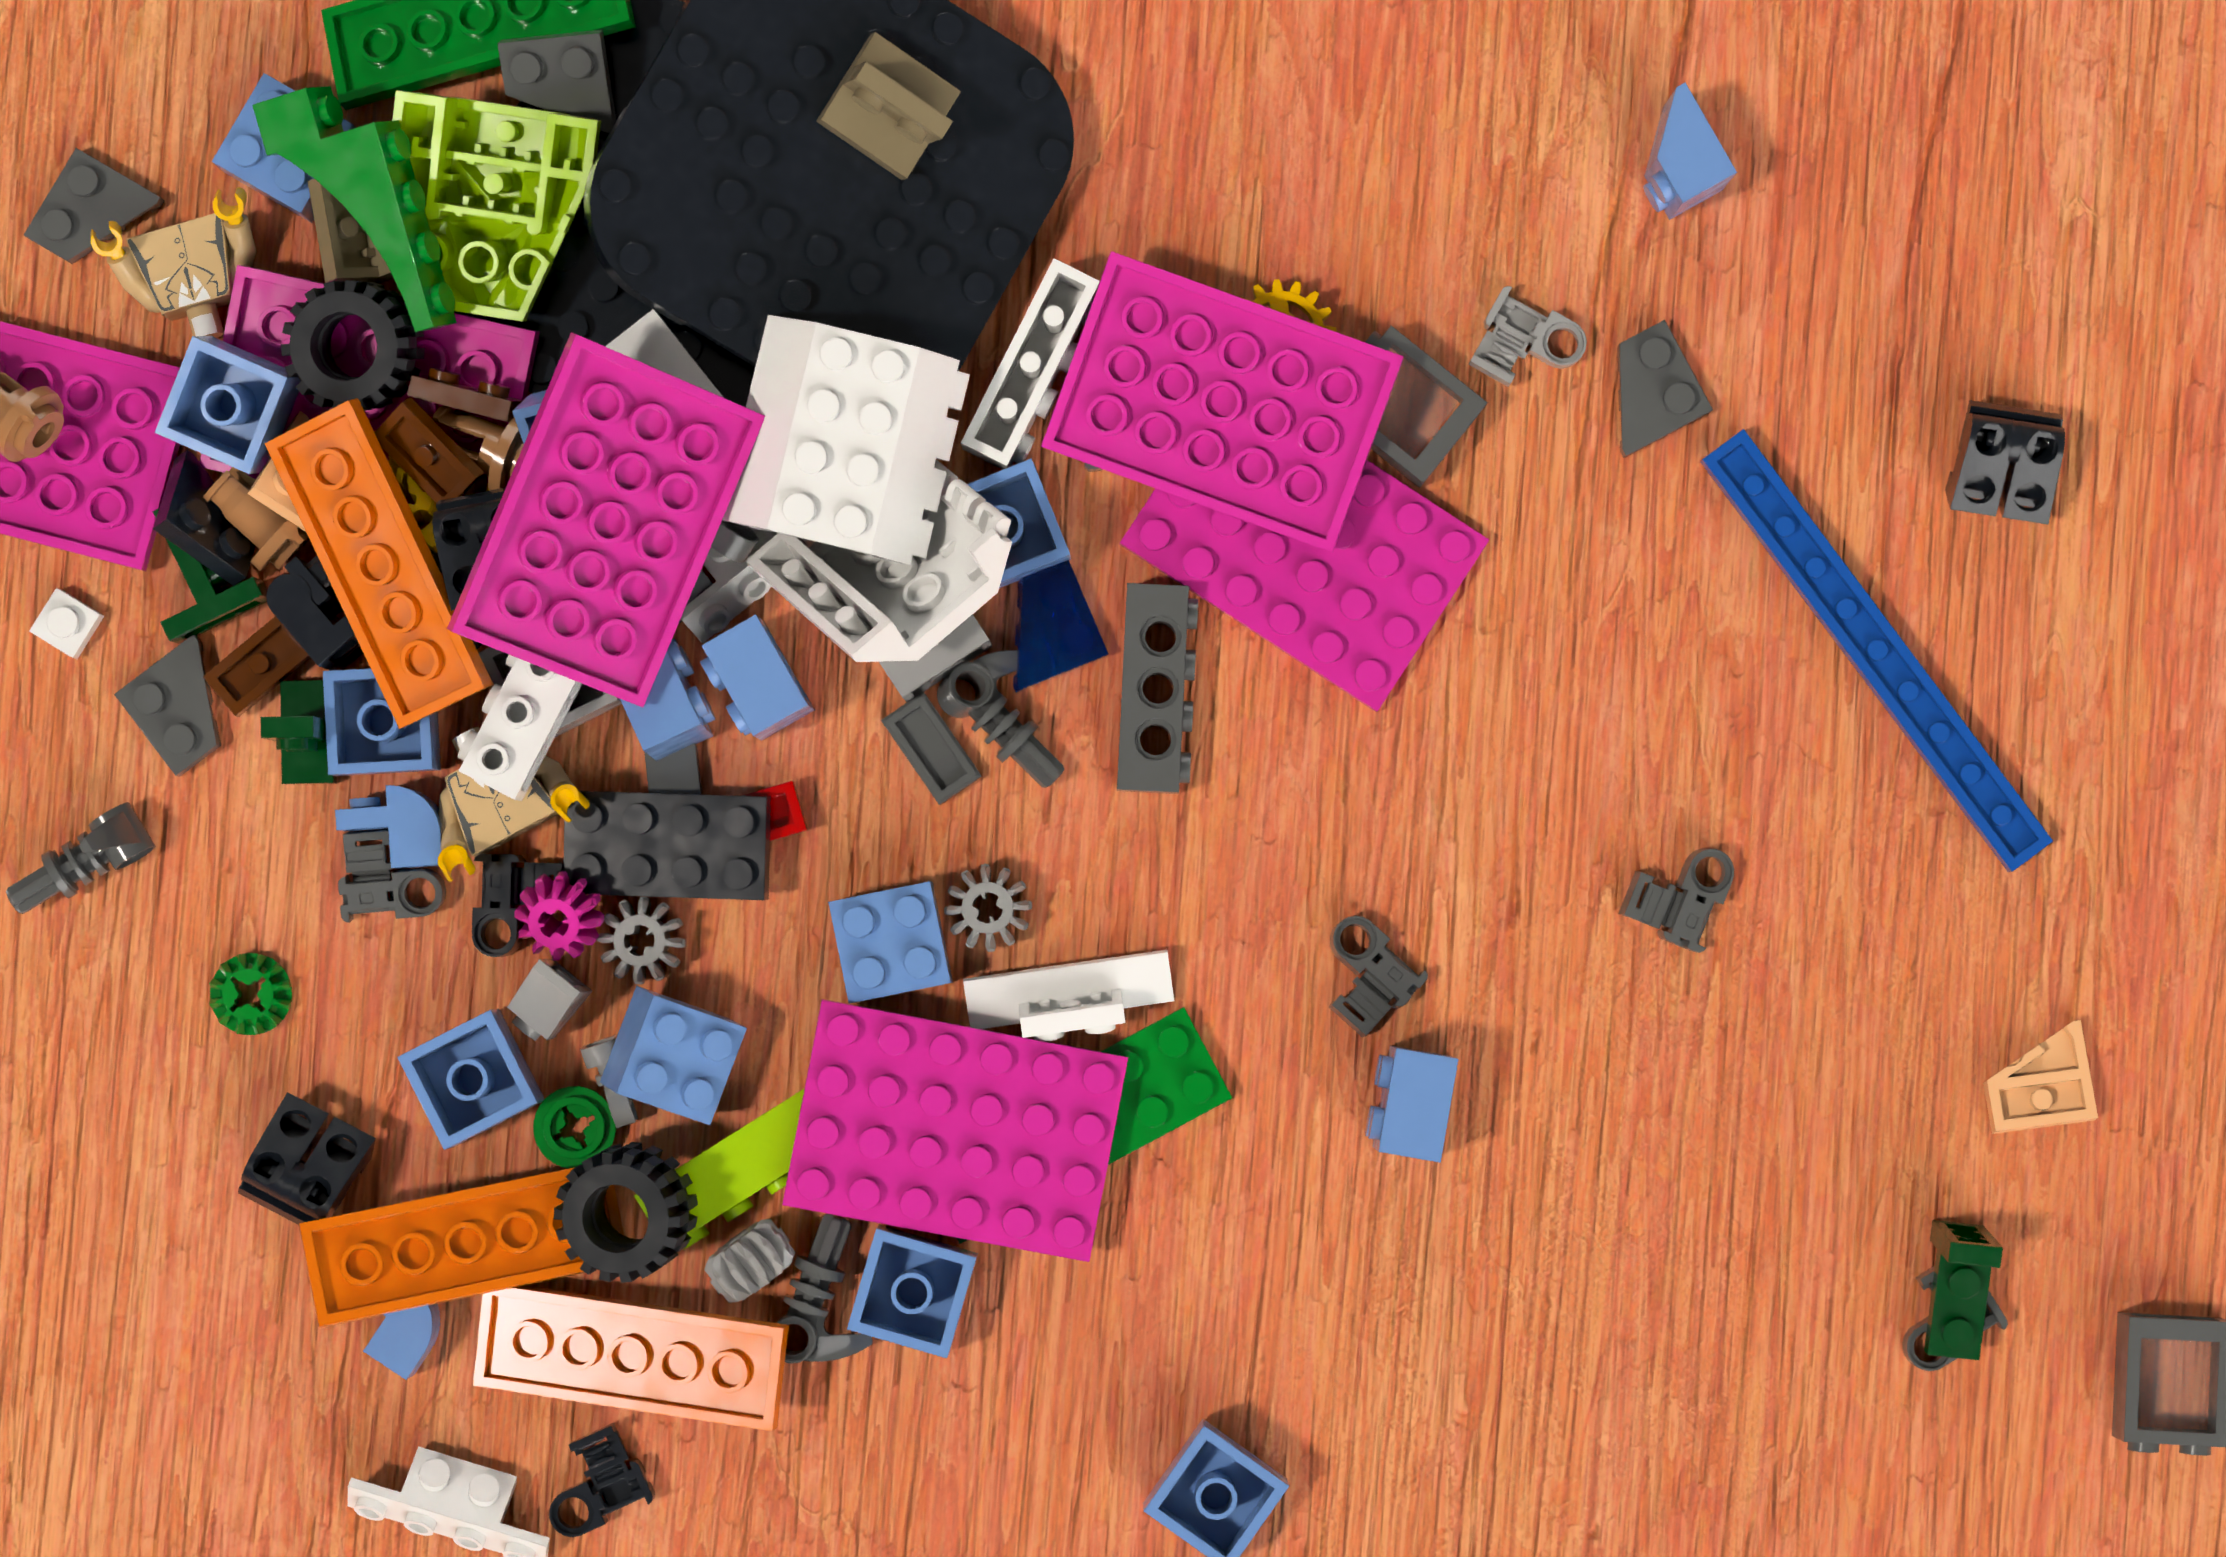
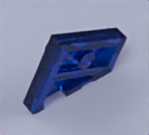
[1013,560,1108,693]

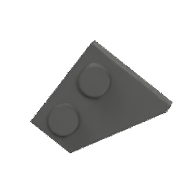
[497,29,616,133]
[24,148,165,264]
[1617,320,1713,458]
[114,635,221,777]

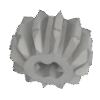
[944,864,1032,952]
[597,897,687,984]
[704,1219,795,1303]

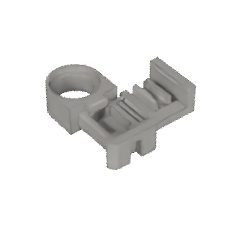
[1468,286,1587,387]

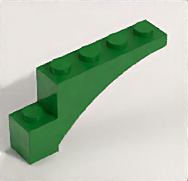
[252,86,457,332]

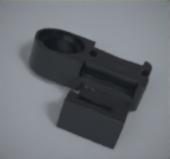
[472,854,563,957]
[549,1423,655,1537]

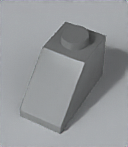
[507,959,592,1041]

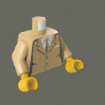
[90,187,257,338]
[438,727,590,882]

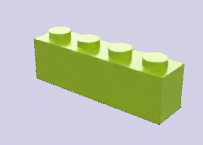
[634,1089,804,1250]

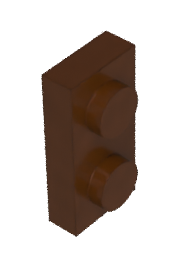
[407,367,523,422]
[374,397,484,503]
[203,616,311,717]

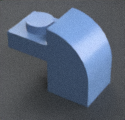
[335,785,441,869]
[363,1303,440,1380]

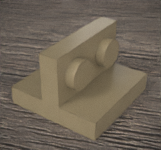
[816,32,961,180]
[308,179,393,284]

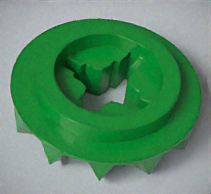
[209,953,292,1035]
[533,1086,617,1169]

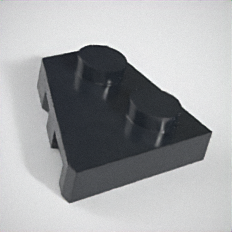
[153,450,256,586]

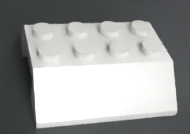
[722,315,970,565]
[745,459,1012,662]

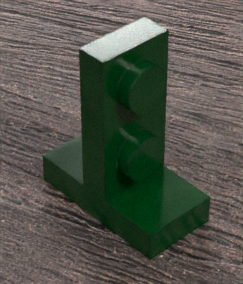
[153,508,268,644]
[261,680,337,785]
[1924,1220,2003,1360]

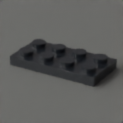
[563,790,771,900]

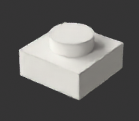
[29,588,104,659]

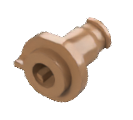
[0,372,64,462]
[432,405,524,491]
[203,467,309,571]

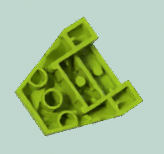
[392,90,601,322]

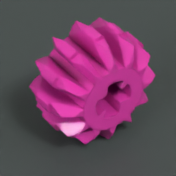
[514,871,605,961]

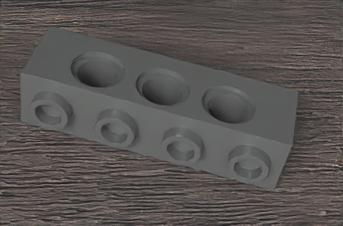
[1117,583,1198,794]

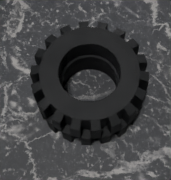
[281,280,425,411]
[554,1142,698,1283]

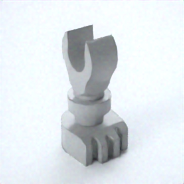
[580,1034,638,1128]

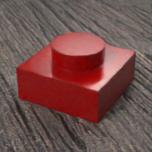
[745,781,808,842]

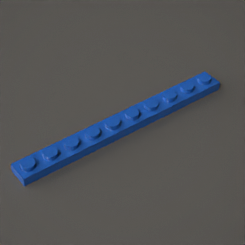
[1700,429,2053,872]

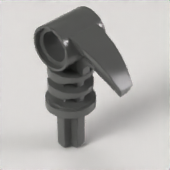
[937,650,1064,788]
[6,802,156,914]
[777,1214,873,1363]

